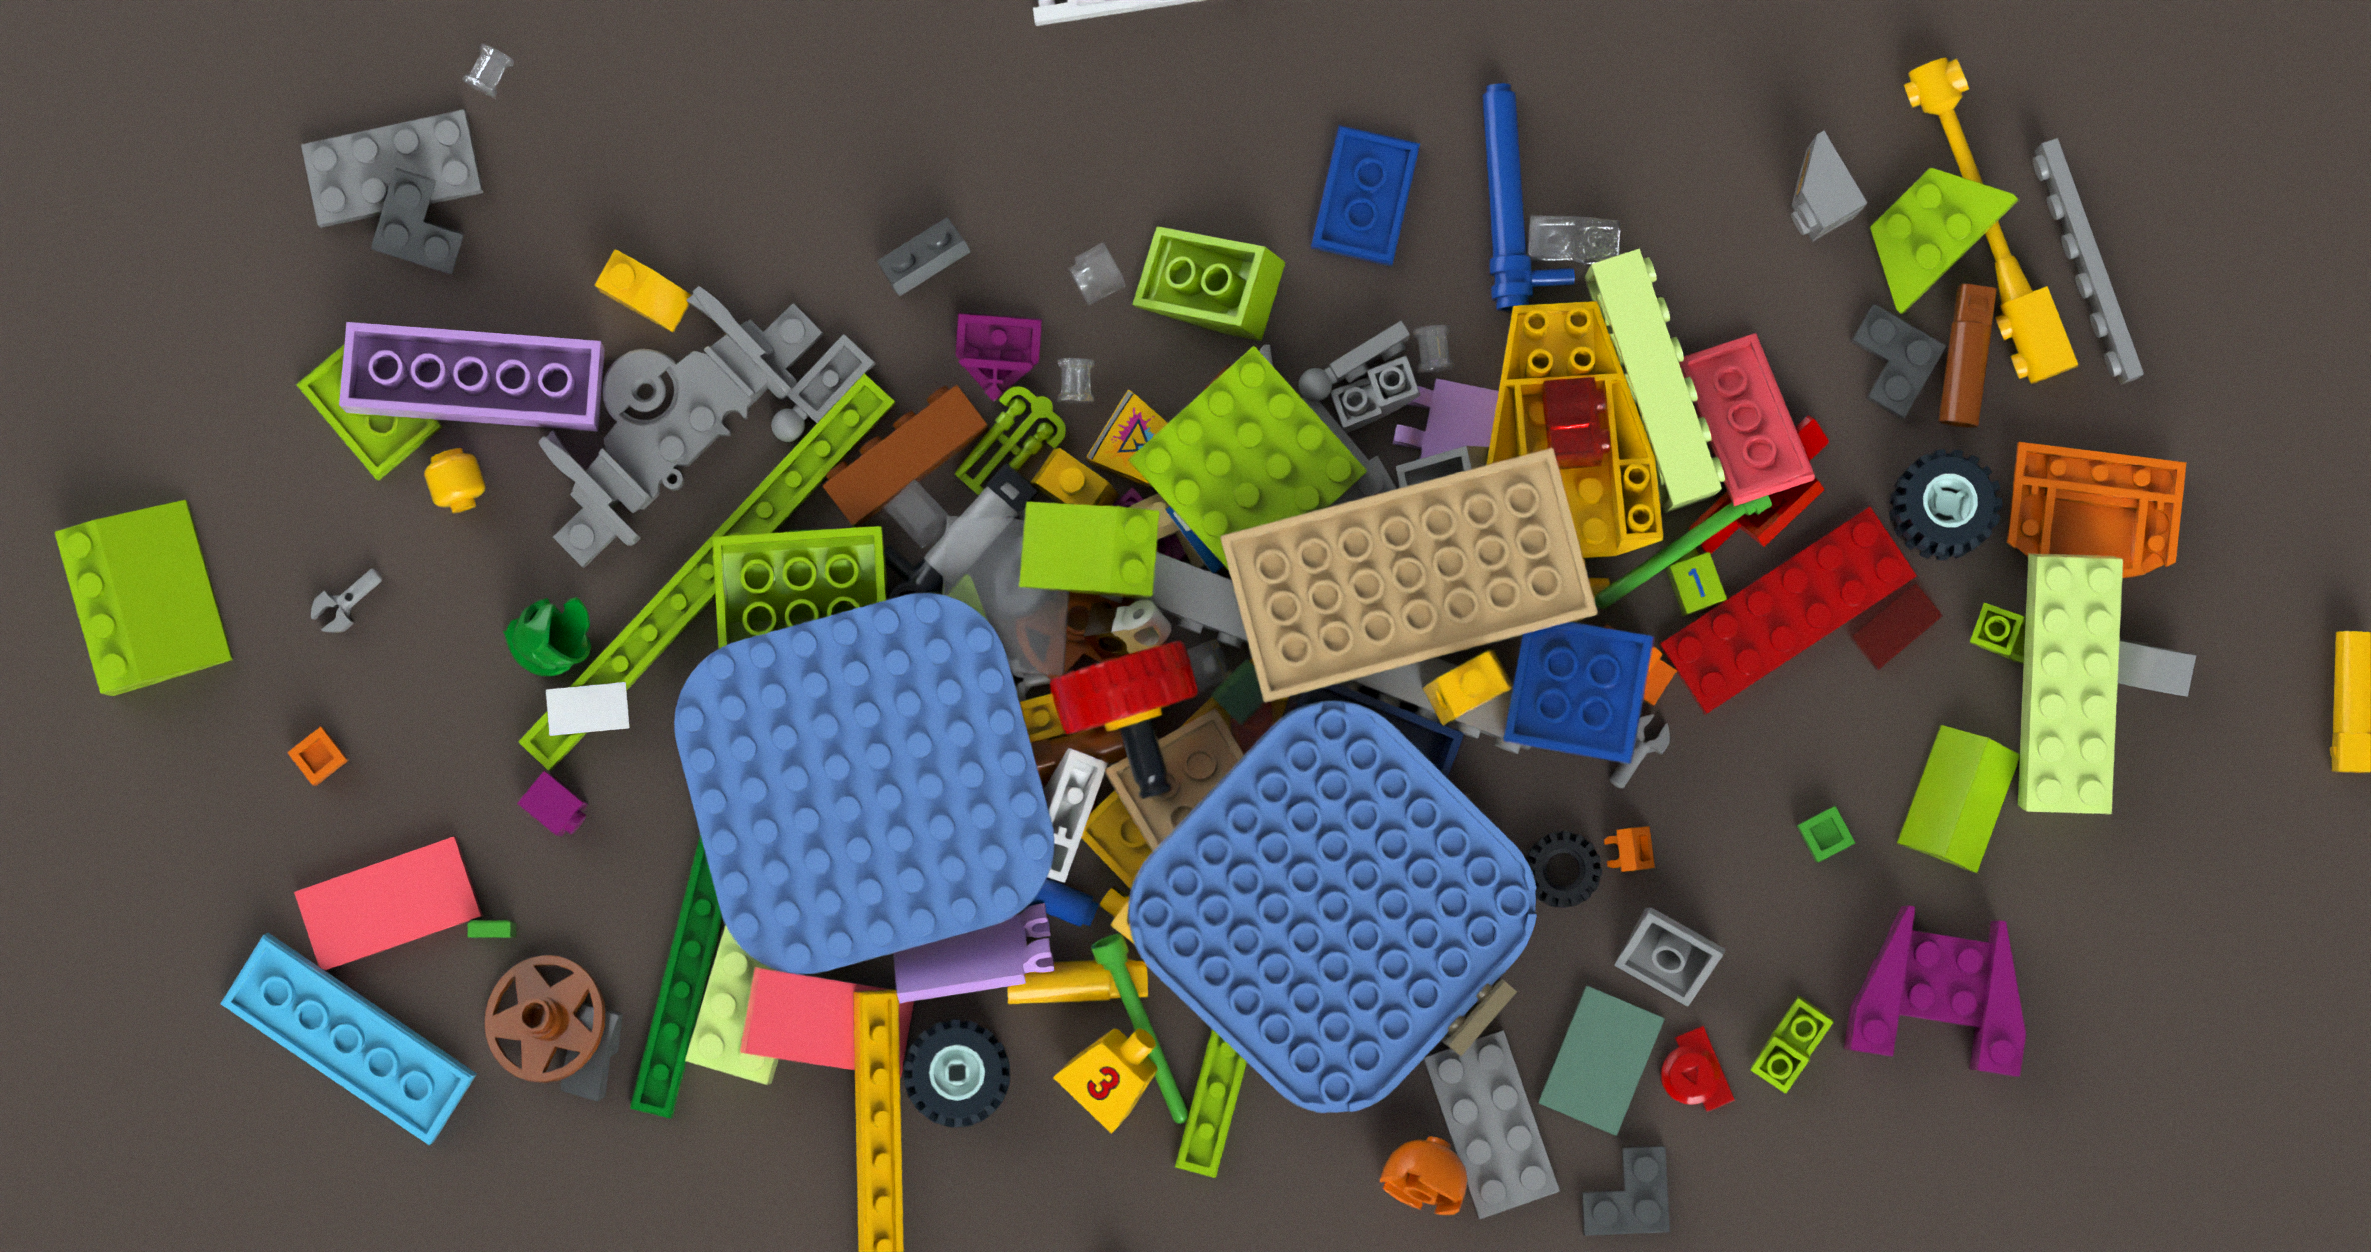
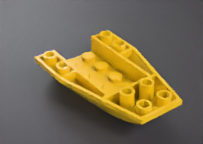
[1486,301,1663,558]

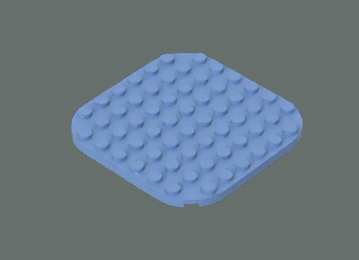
[674,593,1055,974]
[1128,701,1537,1113]

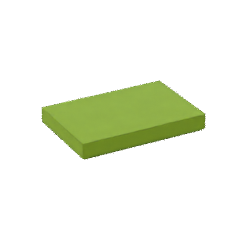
[296,345,442,481]

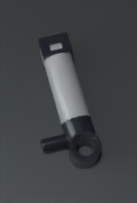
[884,463,1040,600]

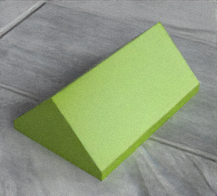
[1897,725,2020,873]

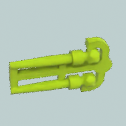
[954,386,1066,495]

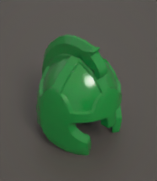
[503,597,591,676]

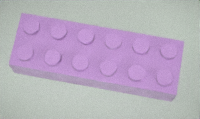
[339,322,605,431]

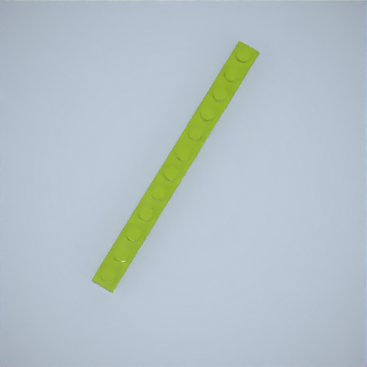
[518,373,896,771]

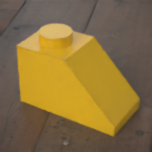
[595,249,692,333]

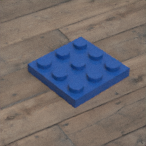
[1503,622,1655,764]

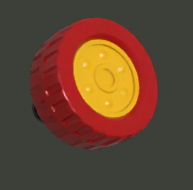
[1050,640,1198,799]

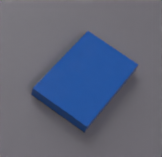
[1311,125,1420,267]

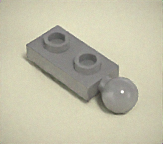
[1299,321,1410,401]
[771,334,875,442]

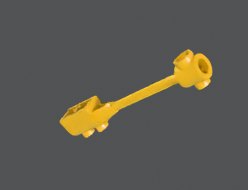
[1903,57,2078,384]

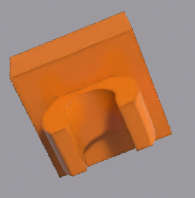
[1604,826,1655,872]

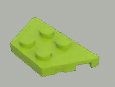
[1870,167,2019,315]

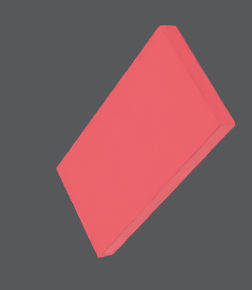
[1679,333,1814,506]
[294,836,483,971]
[740,967,914,1077]

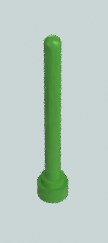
[1594,495,1772,609]
[1091,934,1189,1124]

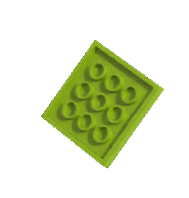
[1128,346,1367,572]

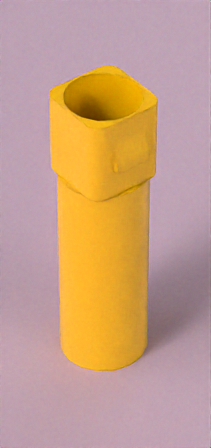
[2330,631,2371,773]
[1007,959,1148,1004]

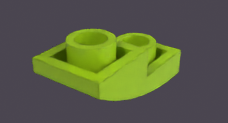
[1970,603,2026,665]
[1750,995,1834,1094]

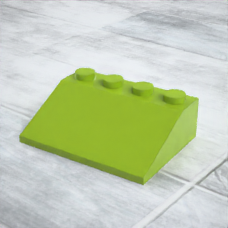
[54,499,233,696]
[712,526,889,649]

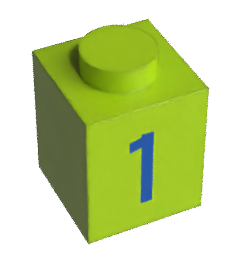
[1665,548,1727,616]

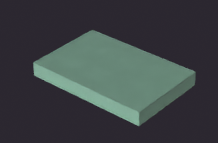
[1537,985,1665,1136]

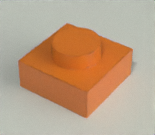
[287,726,349,786]

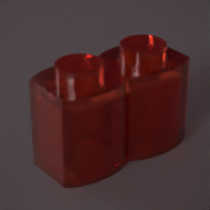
[1542,377,1610,470]

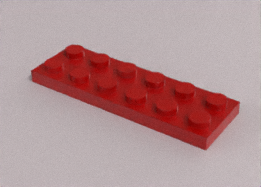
[1659,506,1917,715]

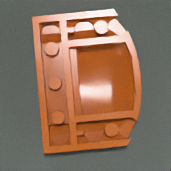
[2006,442,2187,578]

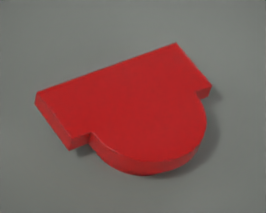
[1660,1026,1735,1112]

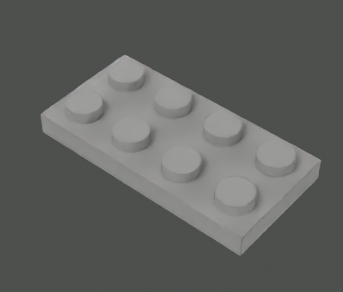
[301,109,484,228]
[1423,1030,1560,1219]

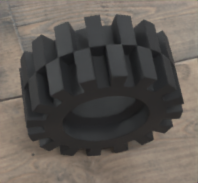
[1525,831,1602,908]

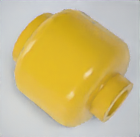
[424,448,486,513]

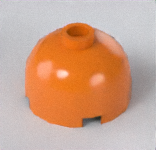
[1380,1136,1467,1215]

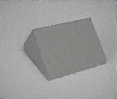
[1614,907,1726,1007]

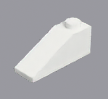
[1044,748,1108,883]

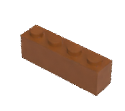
[822,384,989,528]

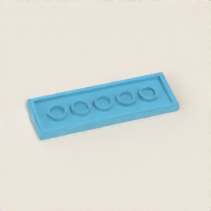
[220,933,477,1145]

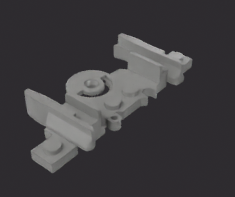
[538,287,824,568]

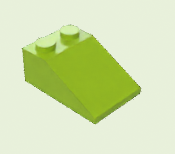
[1132,226,1286,341]
[1019,502,1159,599]

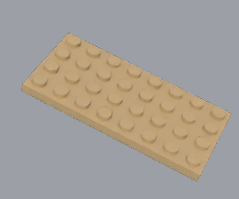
[1220,448,1598,703]

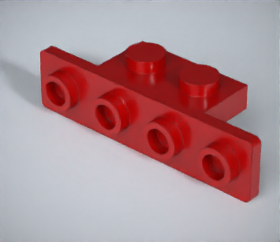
[1689,415,1829,554]

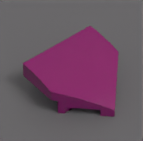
[955,312,1043,402]

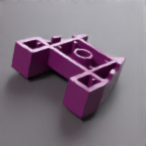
[1844,906,2026,1077]

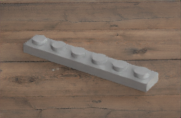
[2032,138,2144,385]

